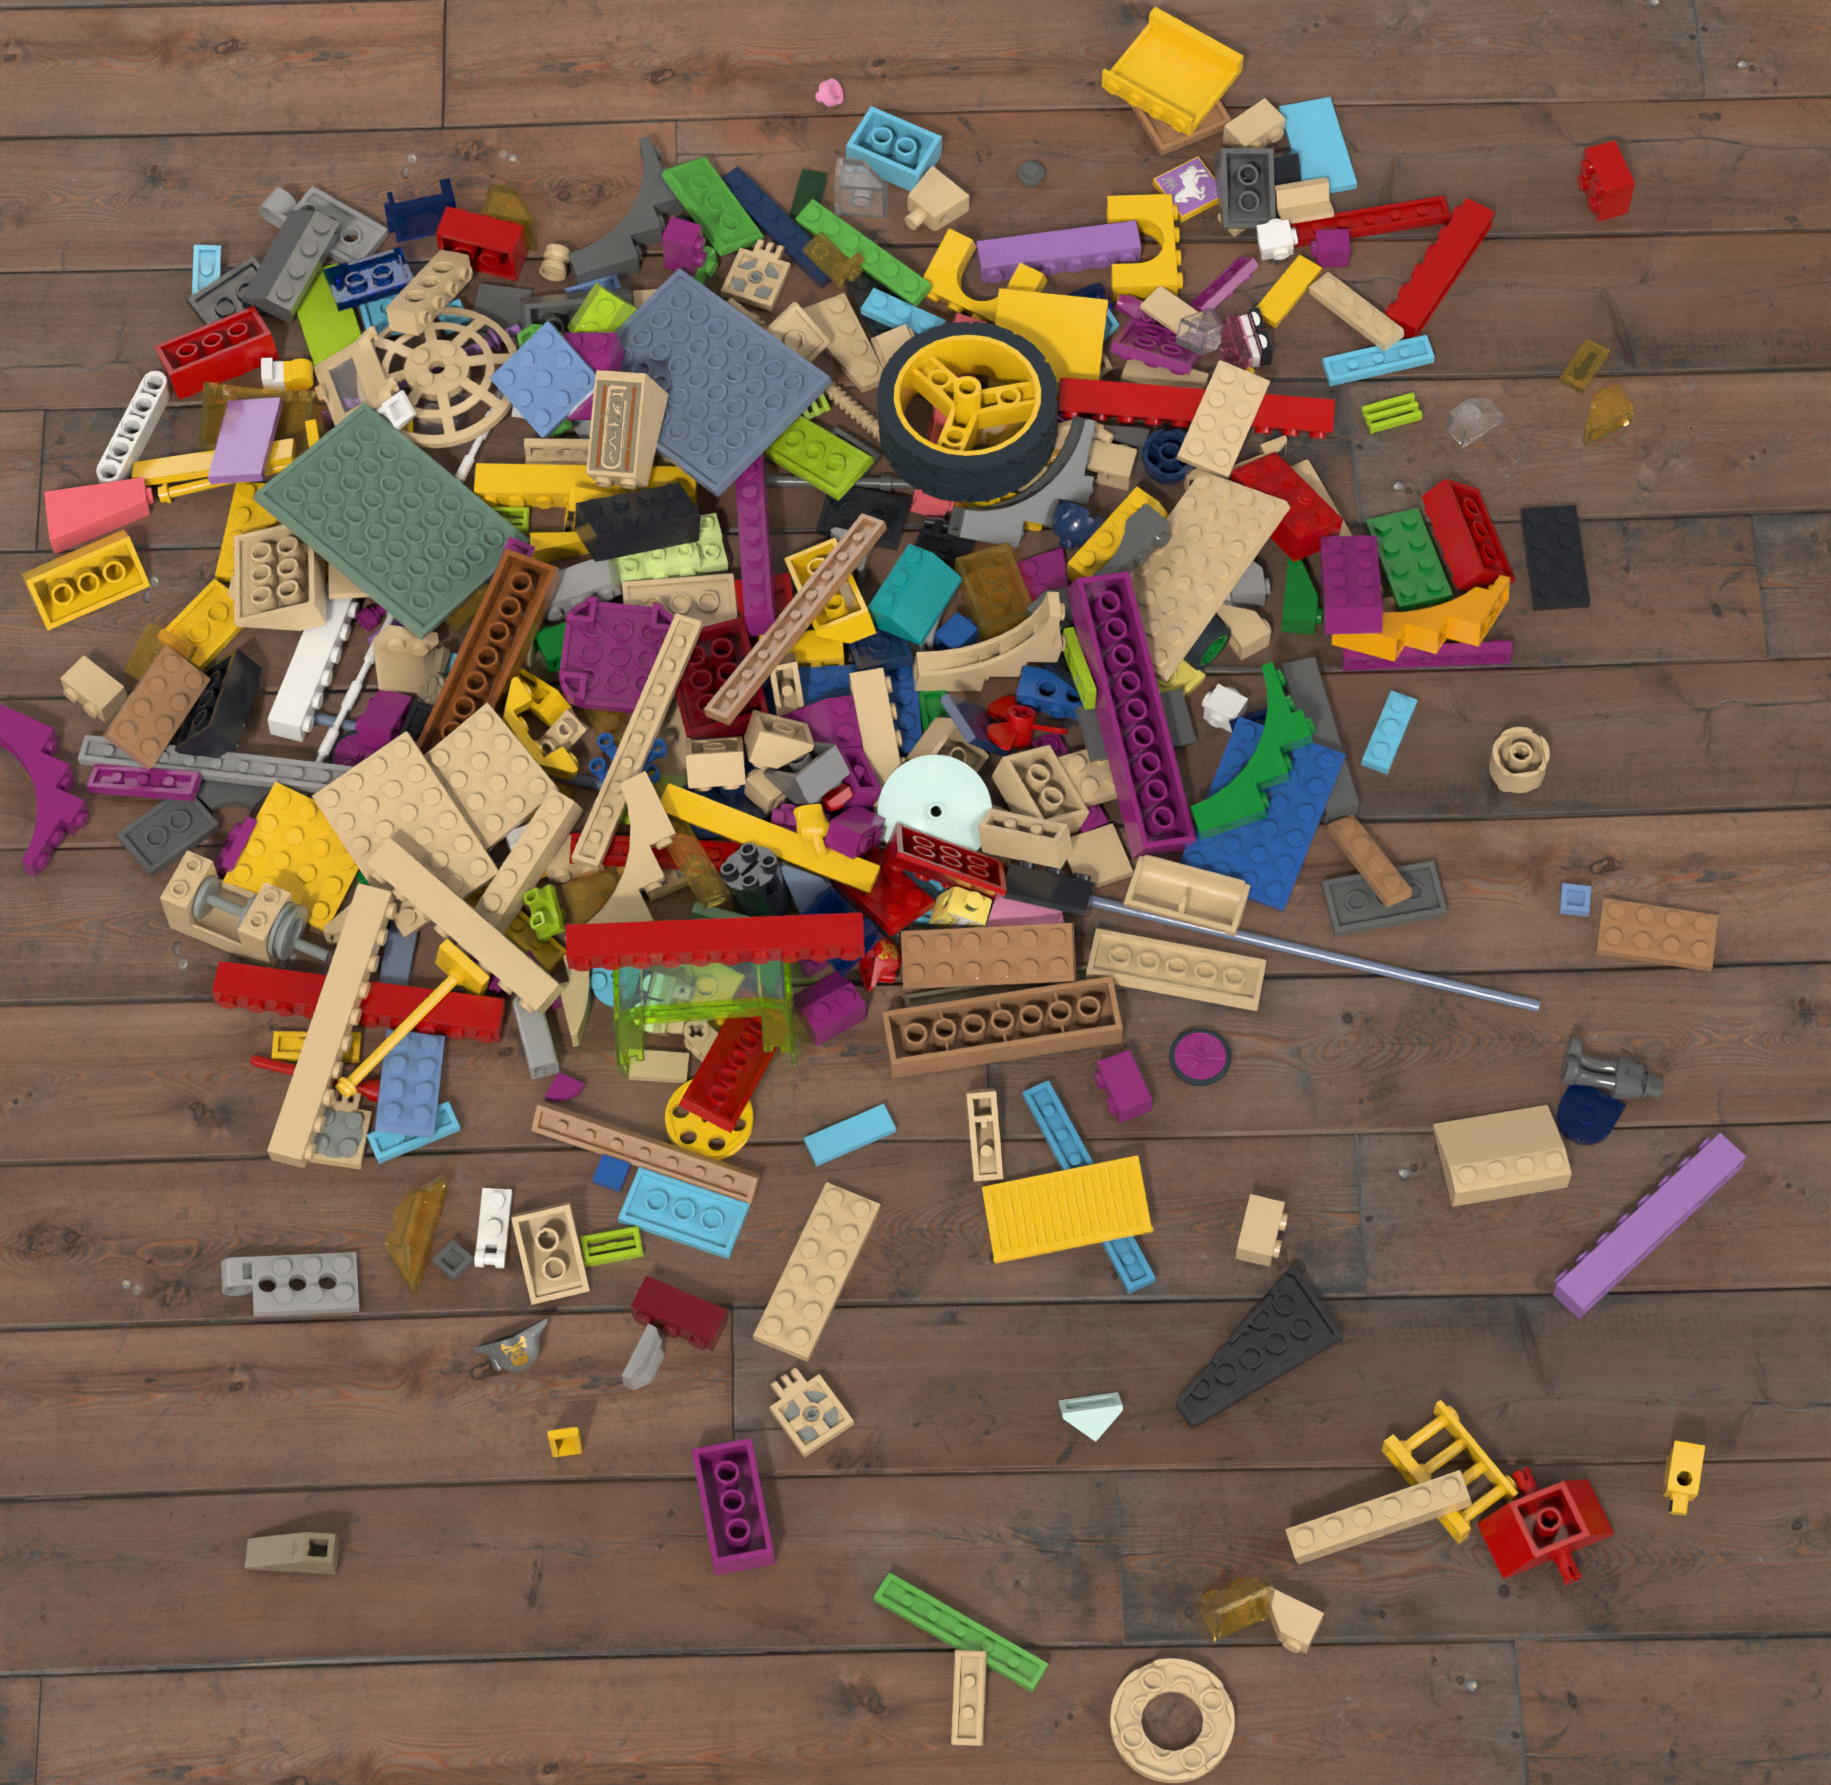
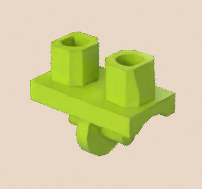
[523,884,567,943]

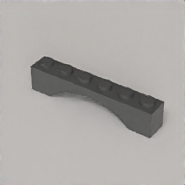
[1026,503,1171,634]

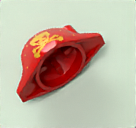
[858,921,902,991]

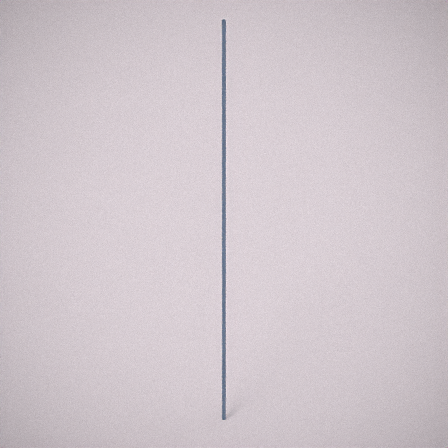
[313,712,1541,1012]

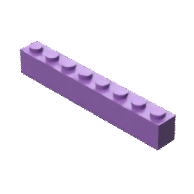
[1553,1133,1746,1319]

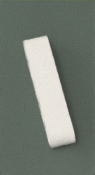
[96,371,171,484]

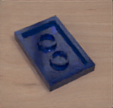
[323,247,413,312]

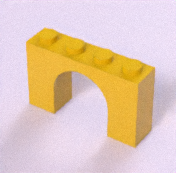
[1106,194,1183,302]
[923,229,1047,325]

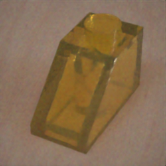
[1582,384,1635,446]

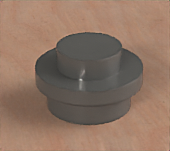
[1018,161,1044,187]

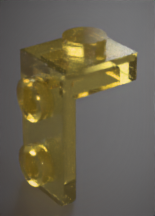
[803,232,865,288]

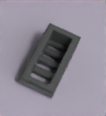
[1104,425,1151,459]

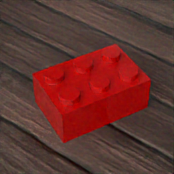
[436,207,528,282]

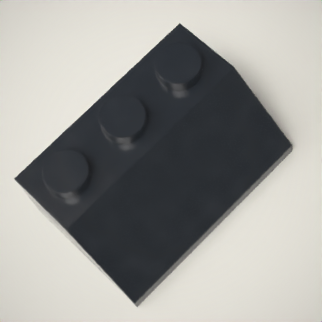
[1001,860,1097,917]

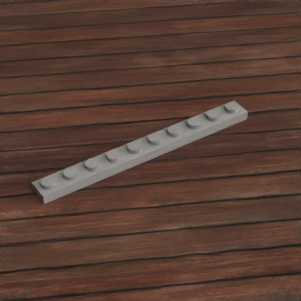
[78,735,353,793]

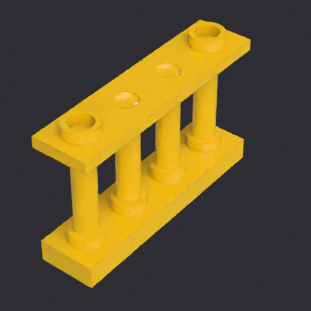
[1382,1400,1518,1544]

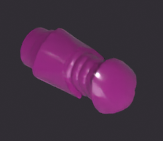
[1115,294,1155,323]

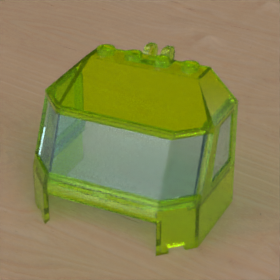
[613,961,798,1078]

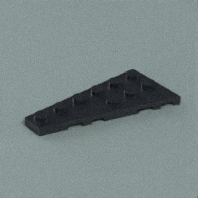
[1175,1264,1343,1430]

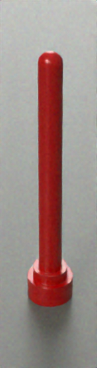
[250,1055,381,1103]

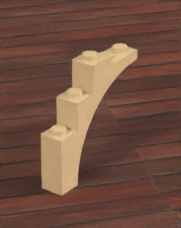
[912,592,1066,692]
[565,771,677,939]

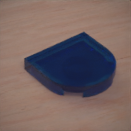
[1556,1085,1626,1145]

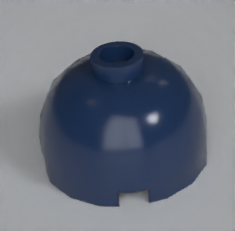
[1142,429,1195,485]
[1051,500,1105,551]

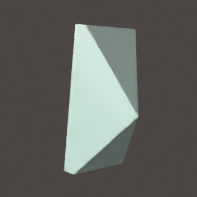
[1059,1392,1123,1441]

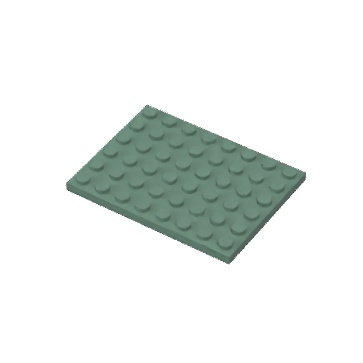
[253,402,530,640]

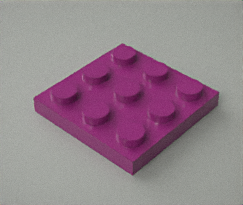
[1111,317,1209,375]

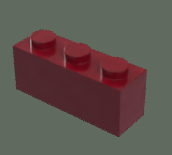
[631,1276,728,1351]

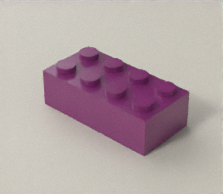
[1320,535,1383,635]
[691,1438,775,1576]

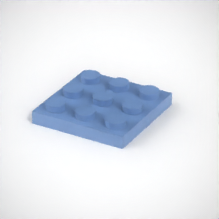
[490,321,596,439]

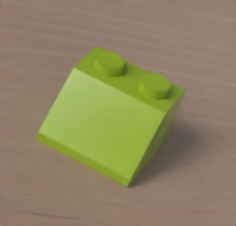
[567,282,638,333]

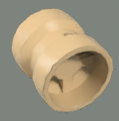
[539,244,571,281]

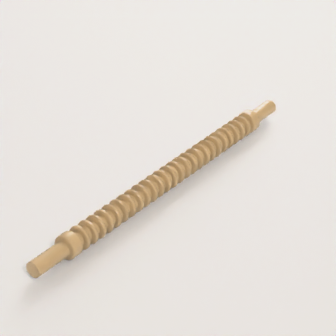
[727,298,880,443]

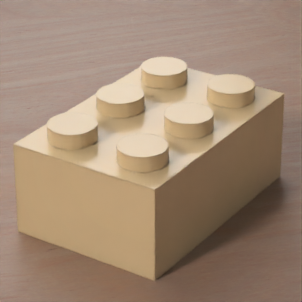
[992,745,1089,834]

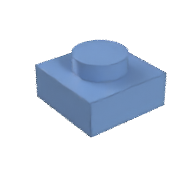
[1559,883,1591,917]

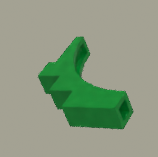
[1191,662,1316,840]

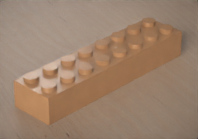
[882,976,1123,1079]

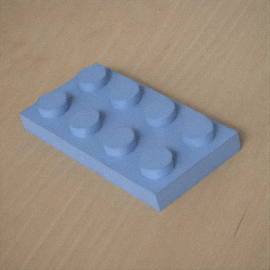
[375,1029,445,1138]

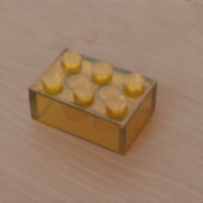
[955,543,1032,642]

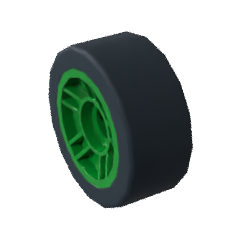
[1183,616,1231,670]

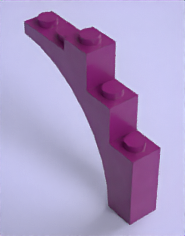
[0,704,89,878]

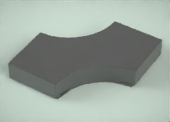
[196,780,272,813]

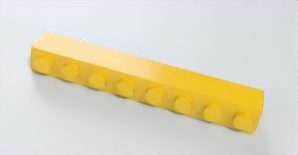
[474,463,698,509]

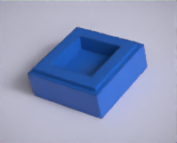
[592,1154,631,1193]

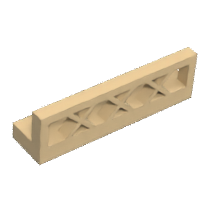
[524,438,589,465]

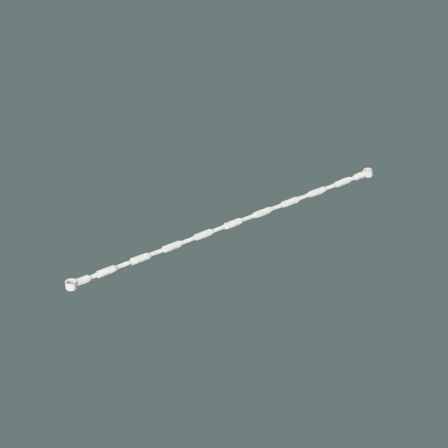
[298,389,504,797]

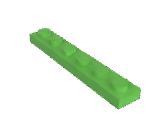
[795,199,933,307]
[873,1572,1049,1693]

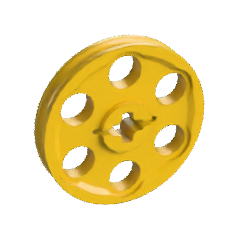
[665,1080,754,1160]

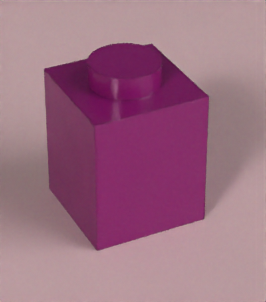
[1310,229,1350,267]

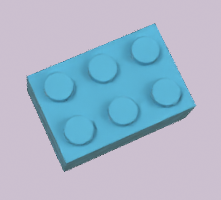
[846,106,942,191]

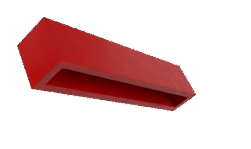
[1384,198,1495,339]

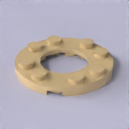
[1110,1658,1235,1783]

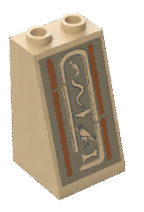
[586,370,669,490]

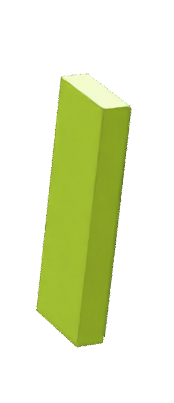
[1062,627,1097,710]

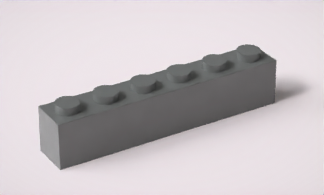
[1281,657,1359,824]

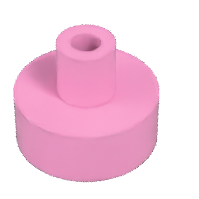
[815,78,843,107]

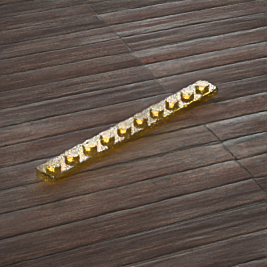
[580,707,731,909]

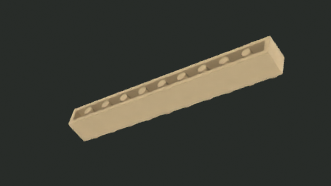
[267,883,397,1169]

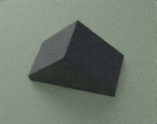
[1273,147,1302,186]

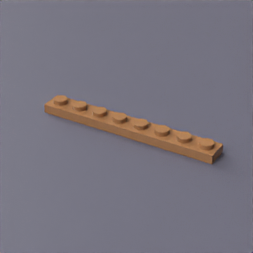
[531,1101,761,1205]

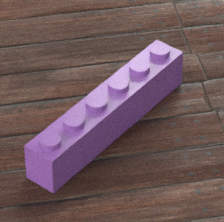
[976,221,1141,283]

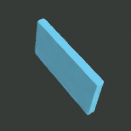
[1279,97,1357,194]
[618,1167,750,1259]

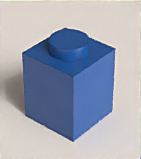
[935,612,978,651]

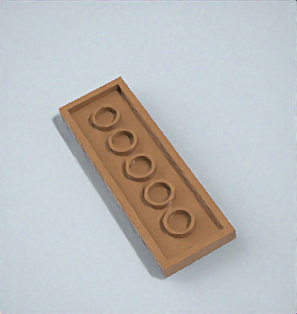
[901,923,1076,989]

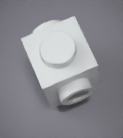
[1257,219,1298,260]
[1202,684,1248,733]

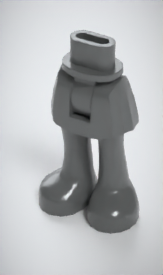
[1560,1036,1663,1099]

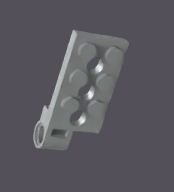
[259,186,389,273]
[221,1252,359,1317]

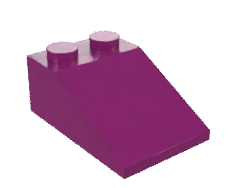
[563,332,625,420]
[780,695,862,748]

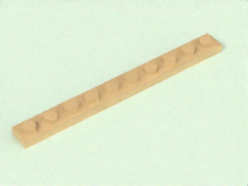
[571,613,703,871]

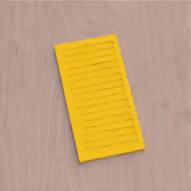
[982,1155,1153,1264]

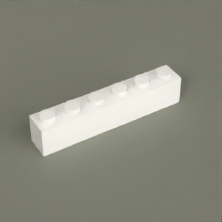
[268,583,360,742]

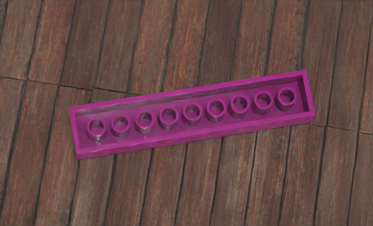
[1066,572,1196,858]

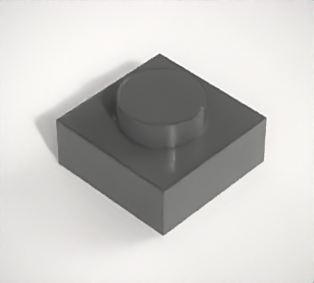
[432,1239,475,1282]

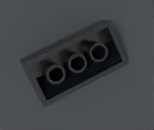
[175,649,262,758]

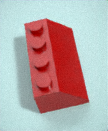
[153,306,279,400]
[1421,478,1516,592]

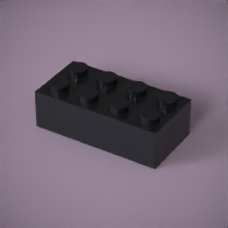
[575,483,701,562]

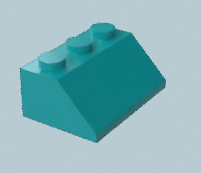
[867,544,963,645]

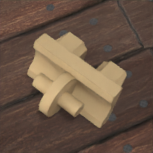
[538,709,590,757]

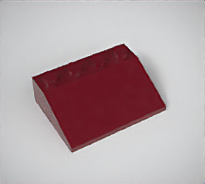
[661,617,769,738]

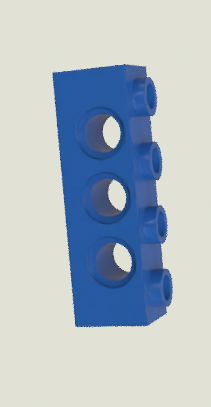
[1016,665,1083,722]

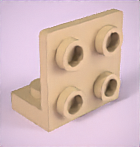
[372,625,439,696]

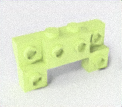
[612,513,728,590]

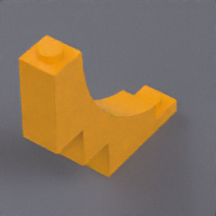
[1332,575,1510,662]

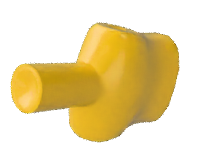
[793,804,830,858]

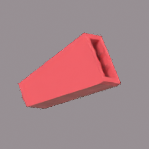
[44,477,154,553]

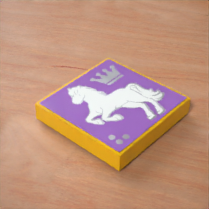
[1153,156,1218,223]

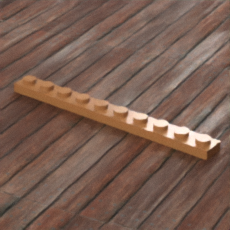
[704,513,887,725]

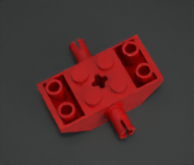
[1477,1467,1614,1585]

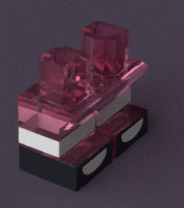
[1214,307,1273,369]

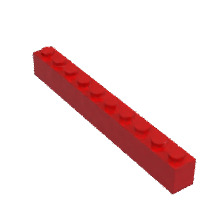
[1058,377,1335,440]
[566,913,865,972]
[212,961,507,1043]

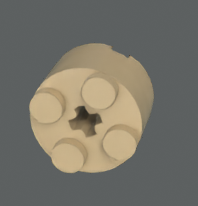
[1489,727,1550,793]

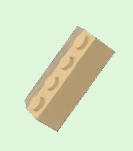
[234,525,326,631]
[1433,1105,1572,1207]

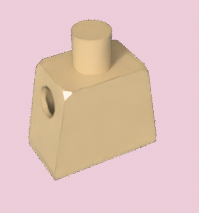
[904,166,969,231]

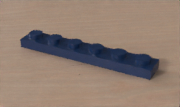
[721,166,842,289]

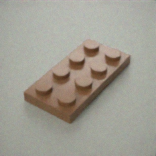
[103,645,211,770]
[1596,898,1718,972]

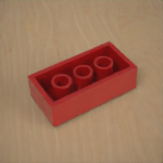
[1230,452,1343,562]

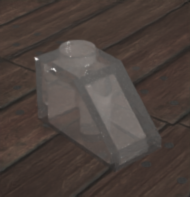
[1175,308,1222,356]
[1446,398,1506,447]

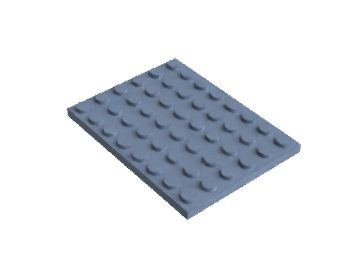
[615,268,832,497]

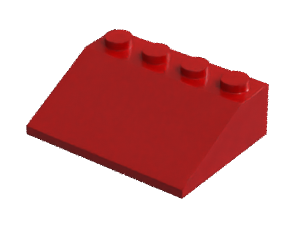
[883,823,1007,901]

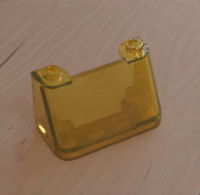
[198,382,319,457]

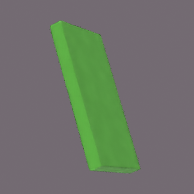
[661,157,764,257]

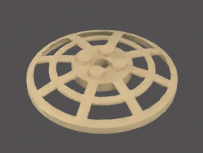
[357,307,517,448]

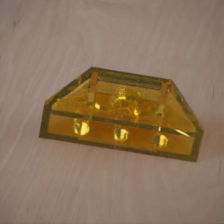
[385,1175,449,1295]

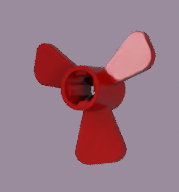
[986,695,1068,751]

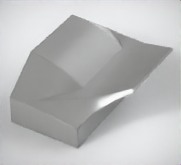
[622,1324,665,1390]

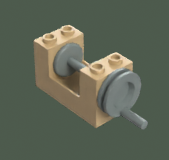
[160,850,331,968]

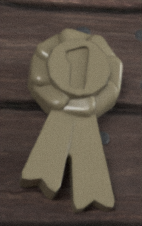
[420,647,450,707]

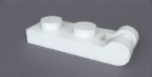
[475,1188,513,1269]

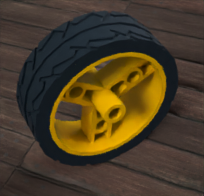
[877,322,1058,503]

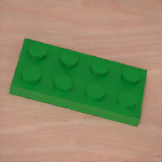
[1365,508,1453,612]

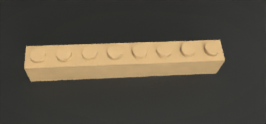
[367,837,565,1014]

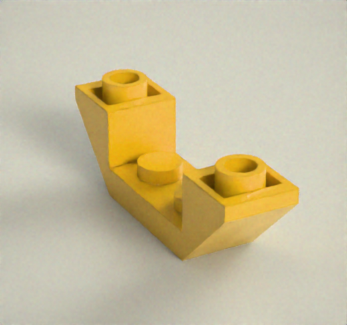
[502,676,579,780]

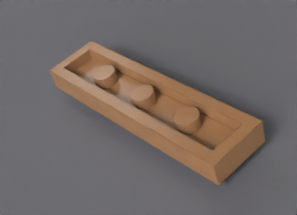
[1328,814,1412,907]

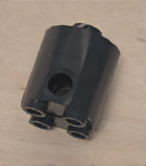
[720,843,791,917]

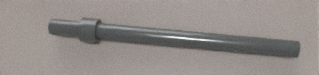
[766,475,914,492]

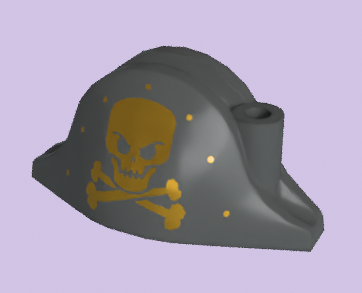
[473,1317,548,1371]

